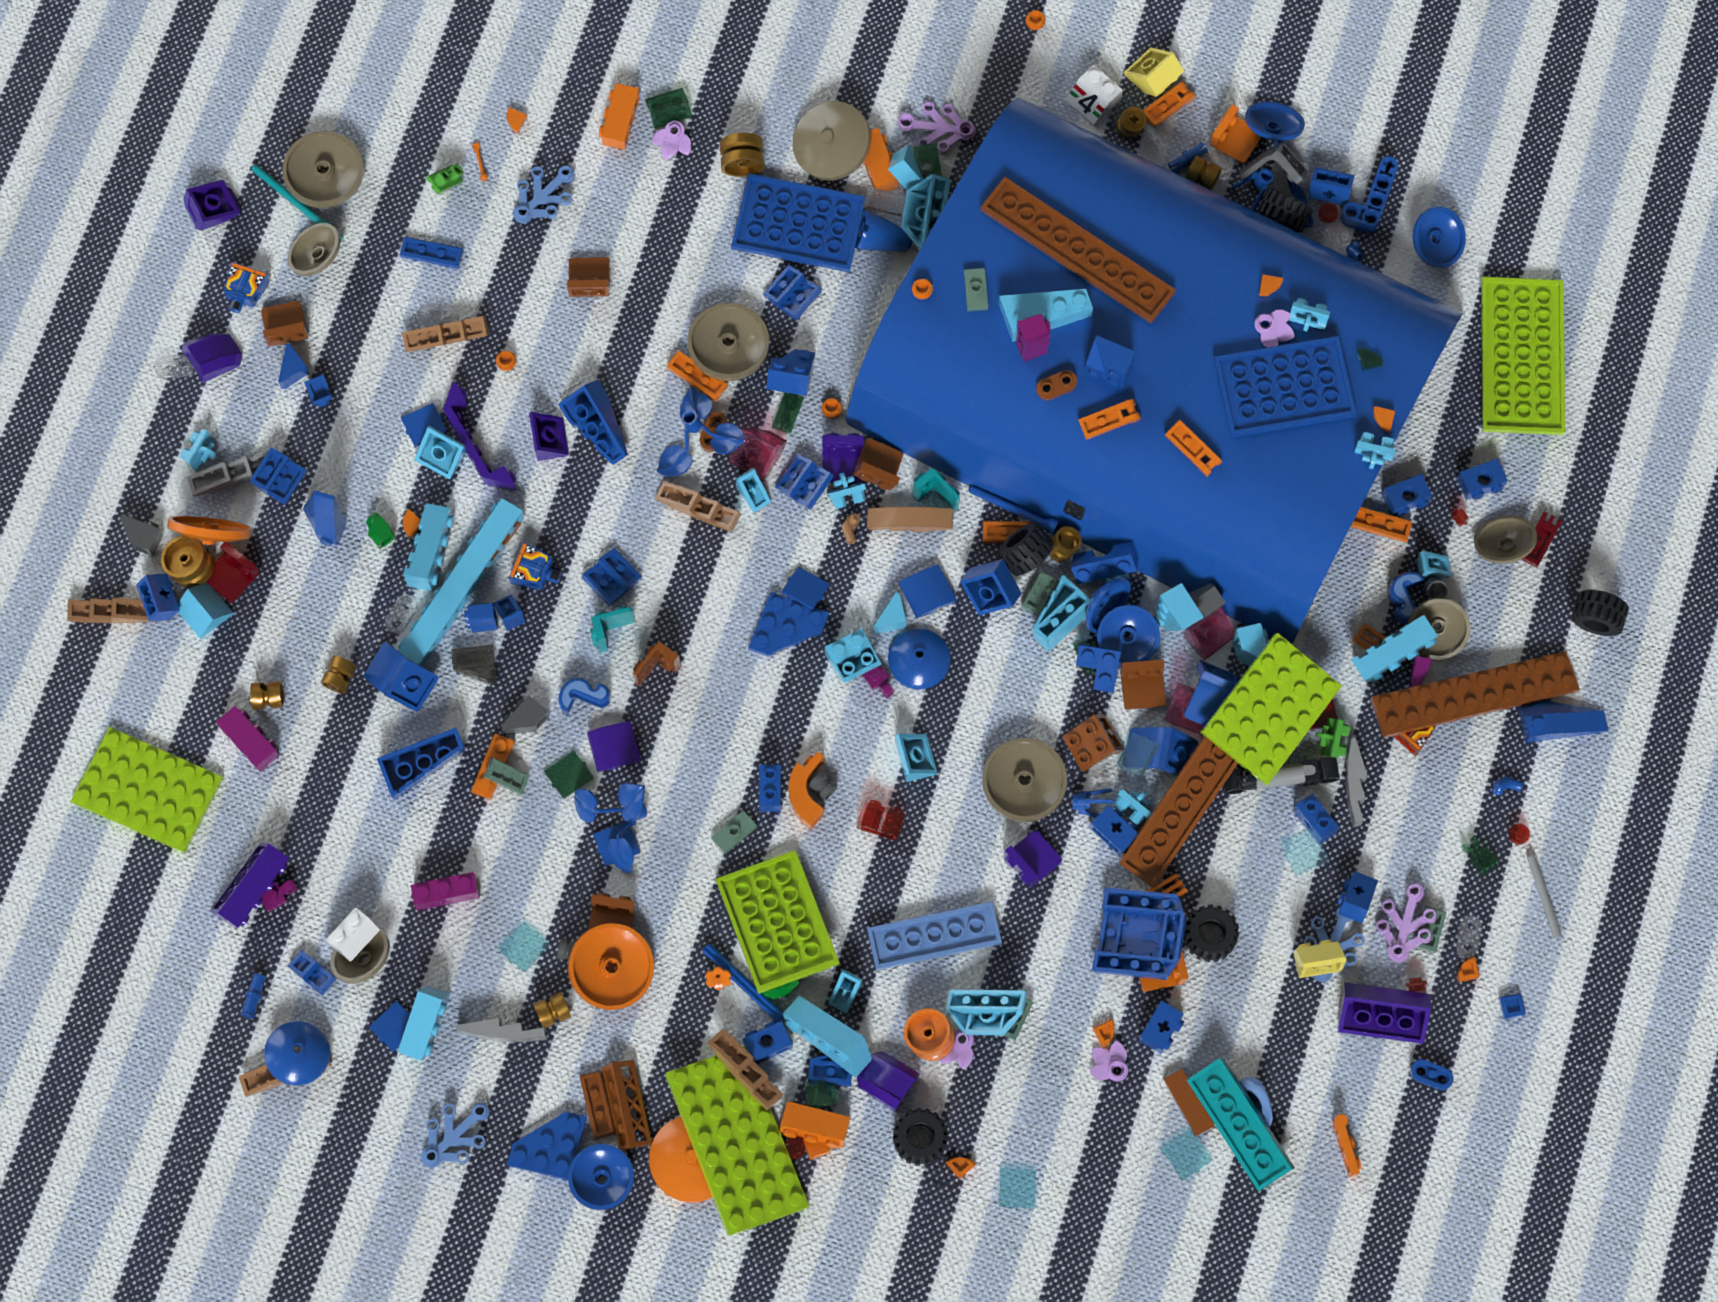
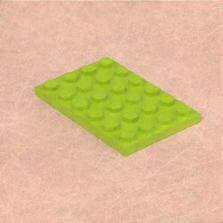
[1200,633,1342,785]
[70,727,224,853]
[716,850,839,994]

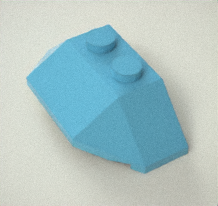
[901,174,951,249]
[945,990,1027,1036]

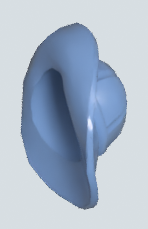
[1239,1077,1273,1127]

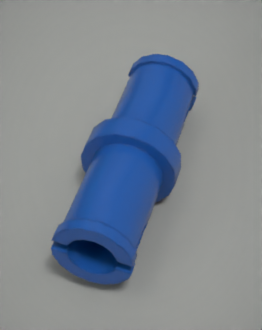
[1168,142,1208,173]
[240,973,266,1019]

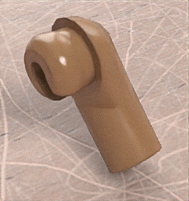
[842,513,860,544]

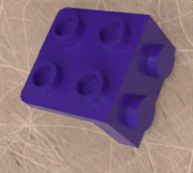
[822,433,864,483]
[1004,830,1062,888]

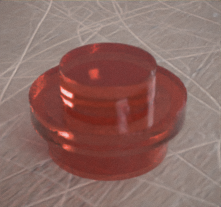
[1318,203,1339,223]
[1450,507,1469,527]
[1508,823,1530,845]
[1405,977,1427,991]
[785,1137,806,1159]

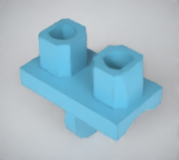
[1288,298,1330,332]
[180,429,216,471]
[1354,432,1396,469]
[827,473,866,509]
[1113,789,1151,827]

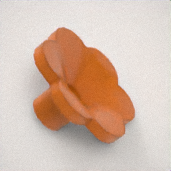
[705,967,731,990]

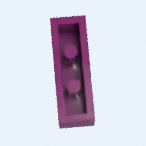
[1016,313,1051,362]
[216,706,279,772]
[410,872,480,911]

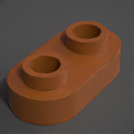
[1036,370,1077,401]
[699,412,727,452]

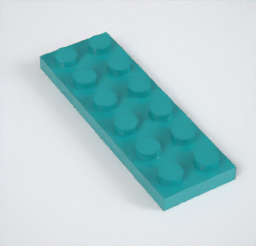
[1187,1056,1295,1192]

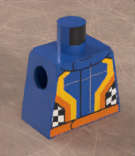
[224,262,270,314]
[509,542,562,590]

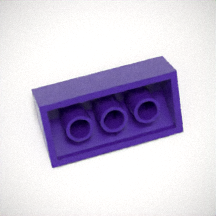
[210,842,289,928]
[1338,982,1431,1044]

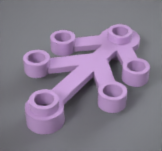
[898,102,976,154]
[1376,883,1437,963]

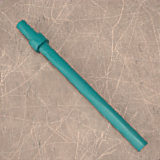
[251,164,344,242]

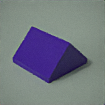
[529,412,569,461]

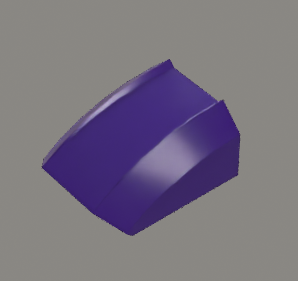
[184,180,242,231]
[182,333,242,383]
[857,1051,920,1112]

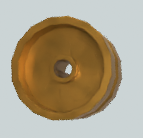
[720,133,765,177]
[161,535,215,588]

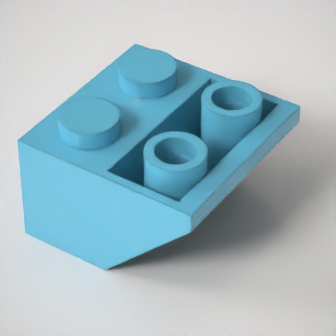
[1232,623,1268,667]
[825,628,881,684]

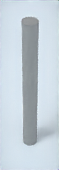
[1527,855,1562,939]

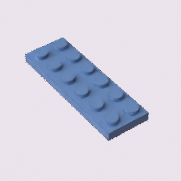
[867,902,1002,971]

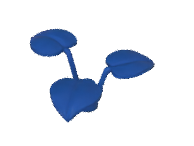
[657,387,745,476]
[574,783,647,873]

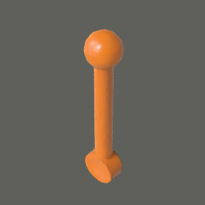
[472,143,488,181]

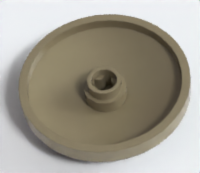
[793,101,871,181]
[282,131,364,208]
[688,303,769,381]
[982,738,1067,822]

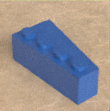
[377,728,465,800]

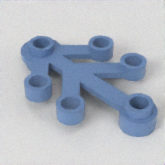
[513,166,575,224]
[1303,906,1365,982]
[421,1103,490,1168]

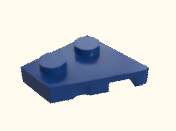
[808,1055,852,1087]

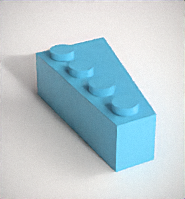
[999,289,1093,342]
[403,503,455,591]
[1351,615,1439,683]
[783,995,872,1078]

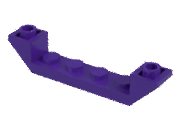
[444,382,517,491]

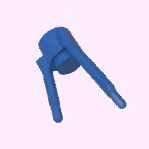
[1231,169,1274,211]
[1073,788,1115,818]

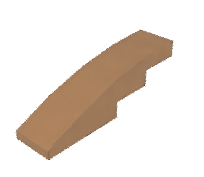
[402,316,489,352]
[655,481,741,532]
[867,507,954,533]
[67,598,154,623]
[708,1029,783,1111]
[238,1059,332,1097]

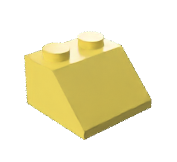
[1124,47,1184,97]
[1294,940,1346,978]

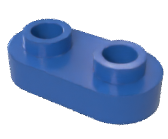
[1410,1059,1453,1091]

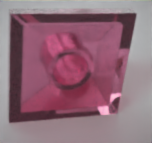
[728,427,787,482]

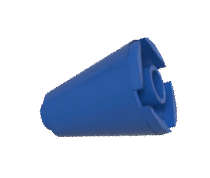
[855,210,913,252]

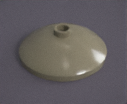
[288,223,341,276]
[1474,515,1537,564]
[1407,598,1471,660]
[331,928,390,984]

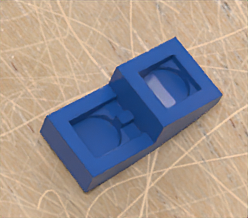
[288,950,337,996]

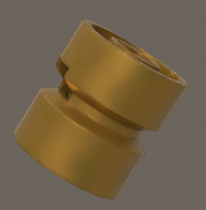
[1116,106,1147,139]
[1185,156,1222,190]
[1049,526,1082,562]
[320,655,357,694]
[250,681,284,710]
[533,992,572,1029]

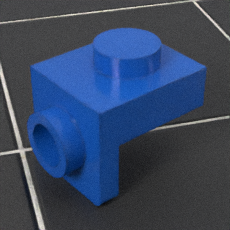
[304,374,333,407]

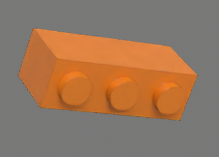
[599,83,640,150]
[863,128,899,195]
[780,1101,850,1149]

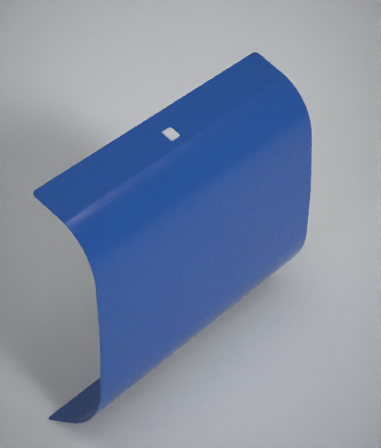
[845,97,1464,644]

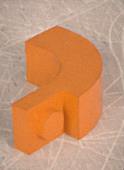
[788,751,824,830]

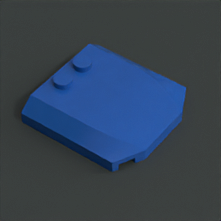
[1092,888,1187,980]

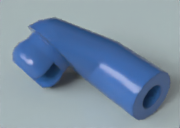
[1346,241,1364,262]
[1492,777,1523,796]

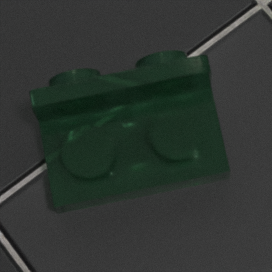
[645,88,692,128]

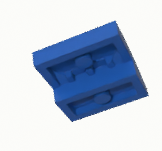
[763,265,822,321]
[249,447,307,506]
[775,454,834,510]
[582,548,642,607]
[898,565,957,618]

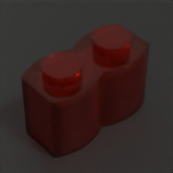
[857,800,905,841]

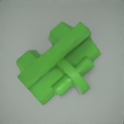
[426,164,464,195]
[1315,718,1351,758]

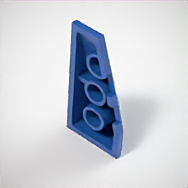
[558,380,628,465]
[303,491,346,546]
[1518,700,1608,743]

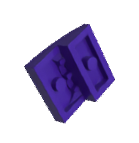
[587,721,641,772]

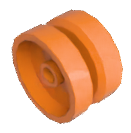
[904,1008,956,1061]

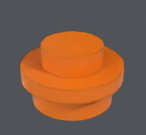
[1026,10,1045,30]
[912,279,933,300]
[496,351,517,371]
[821,398,842,418]

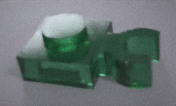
[1461,837,1500,876]

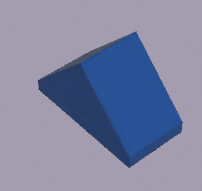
[278,344,309,389]
[493,594,525,631]

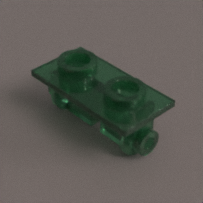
[771,392,804,434]

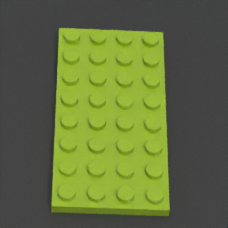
[1481,277,1565,435]
[665,1046,809,1237]

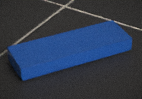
[399,236,464,269]

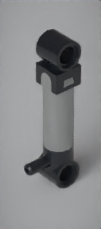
[1224,757,1340,795]

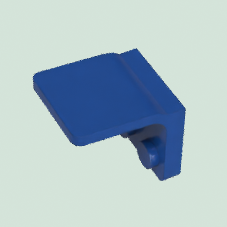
[364,642,438,711]
[1184,659,1239,726]
[1124,727,1198,776]

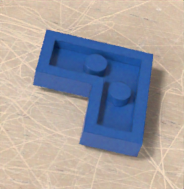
[1076,644,1121,693]

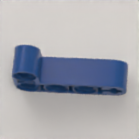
[1340,156,1398,233]

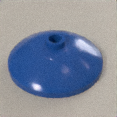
[1245,102,1305,141]
[1412,207,1466,268]
[1086,577,1131,633]
[1097,605,1160,667]
[888,628,951,690]
[264,1021,330,1086]
[568,1144,634,1210]

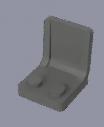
[1238,141,1308,185]

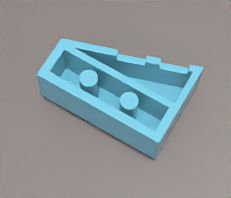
[1033,575,1090,652]
[1154,583,1204,631]
[398,986,451,1061]

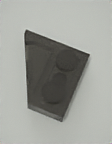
[451,644,497,686]

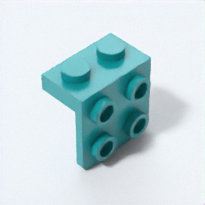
[913,468,960,511]
[590,606,634,653]

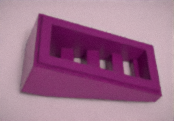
[1408,656,1432,688]

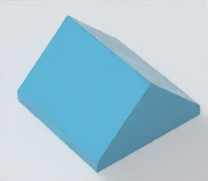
[414,426,466,480]
[178,583,234,639]
[895,734,938,782]

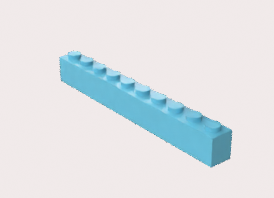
[398,499,524,667]

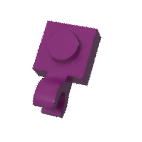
[861,665,893,699]
[261,879,298,912]

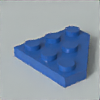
[748,592,829,657]
[507,1112,587,1181]

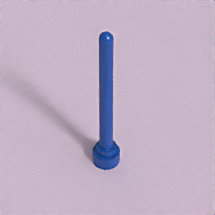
[968,486,1061,536]

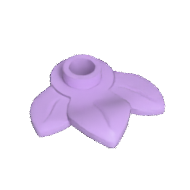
[652,121,691,160]
[1255,310,1295,348]
[940,1029,974,1069]
[1089,1041,1128,1082]

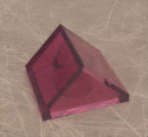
[1184,607,1235,661]
[1164,682,1205,736]

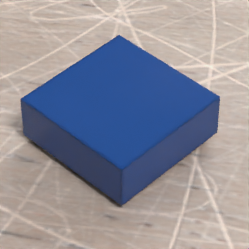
[1499,993,1526,1020]

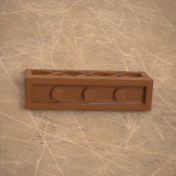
[602,1060,652,1152]

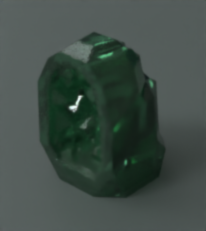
[804,1080,840,1108]

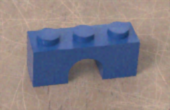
[1071,541,1139,584]

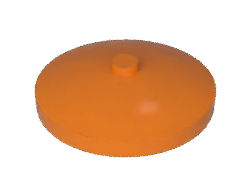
[167,516,252,545]
[568,923,654,1010]
[649,1117,712,1203]

